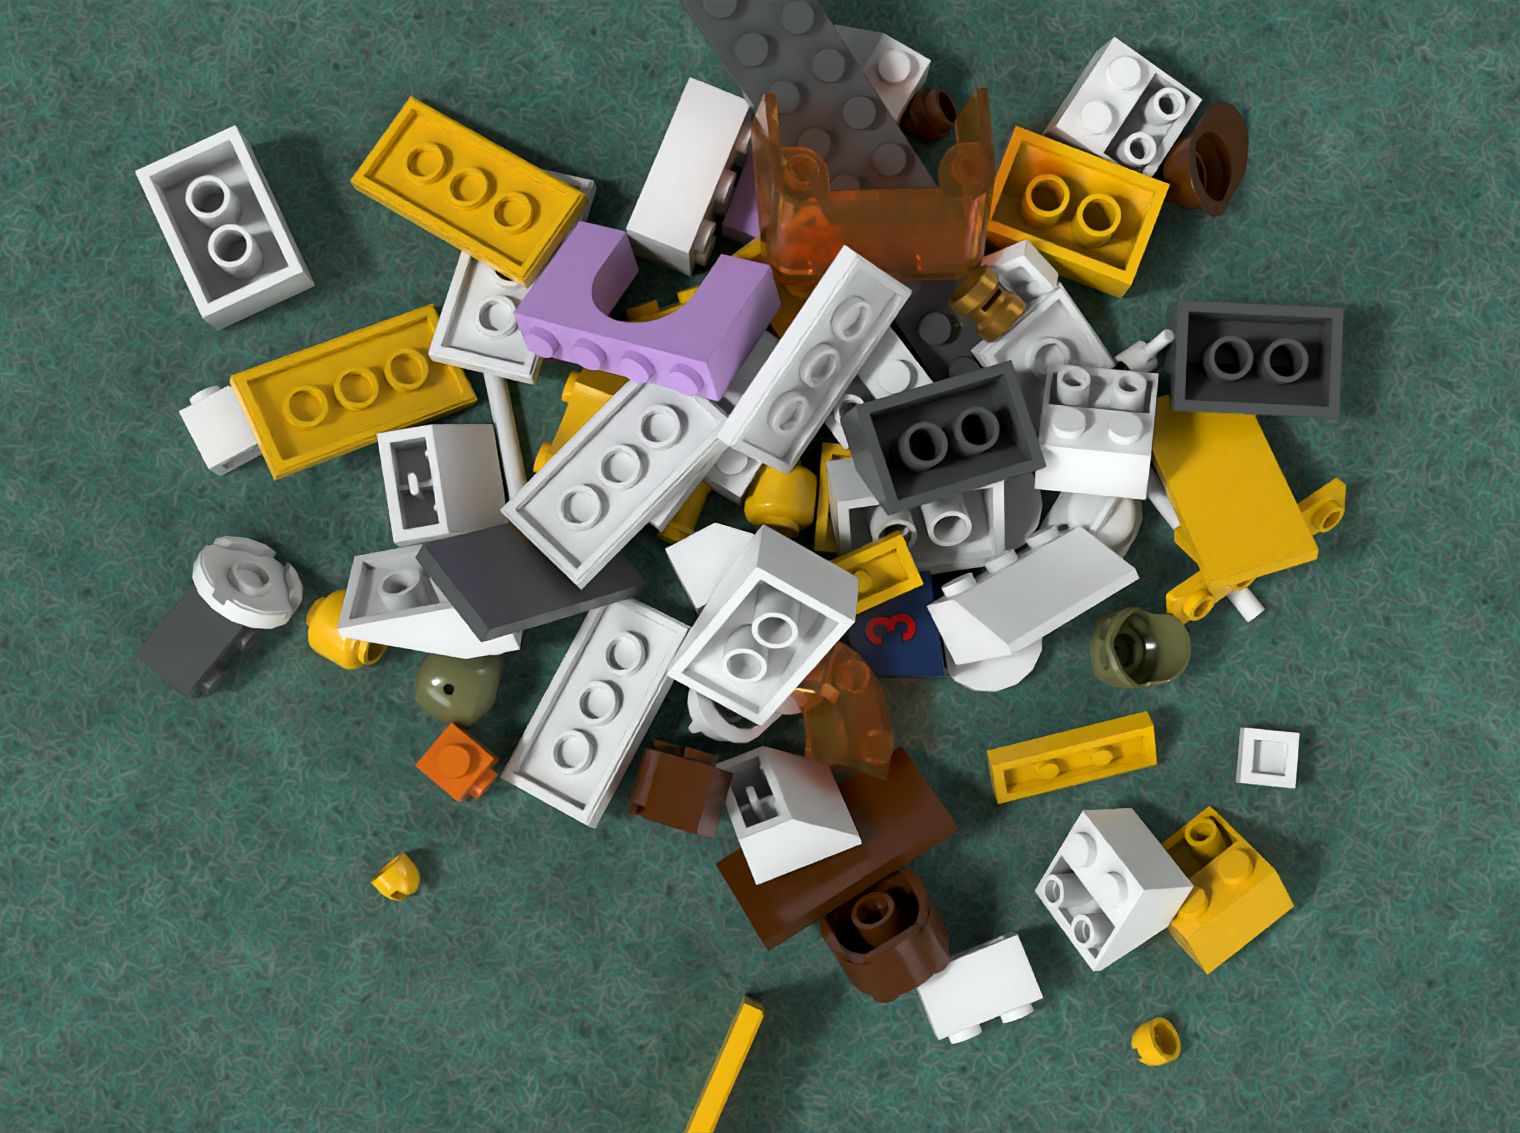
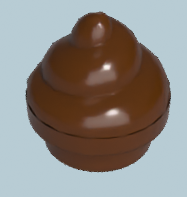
[902,87,959,142]

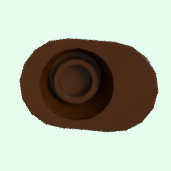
[1162,102,1249,217]

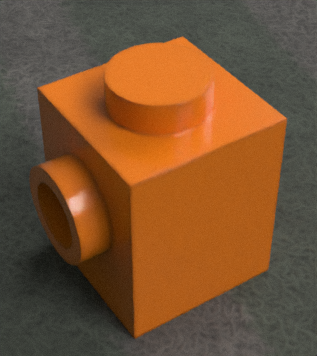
[415,722,501,802]

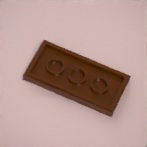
[716,746,959,952]

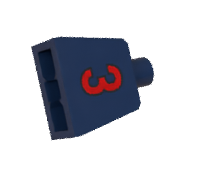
[823,570,950,680]

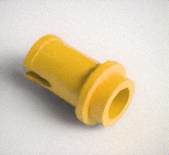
[657,481,712,545]

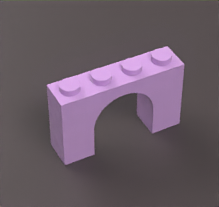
[513,221,781,401]

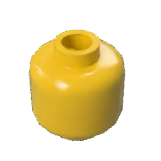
[744,459,818,539]
[306,589,388,670]

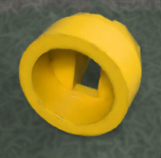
[370,852,420,901]
[1131,1017,1181,1066]

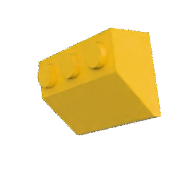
[972,126,1170,299]

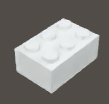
[626,77,757,277]
[135,125,315,331]

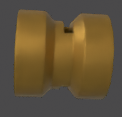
[948,265,1026,343]

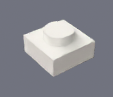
[981,239,1059,302]
[1236,728,1300,788]

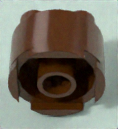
[820,867,951,1003]

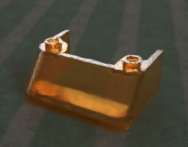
[750,88,996,285]

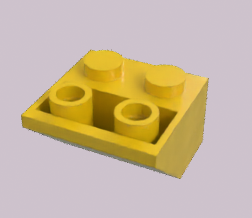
[1161,806,1294,975]

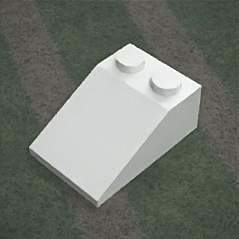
[666,524,859,726]
[337,543,523,659]

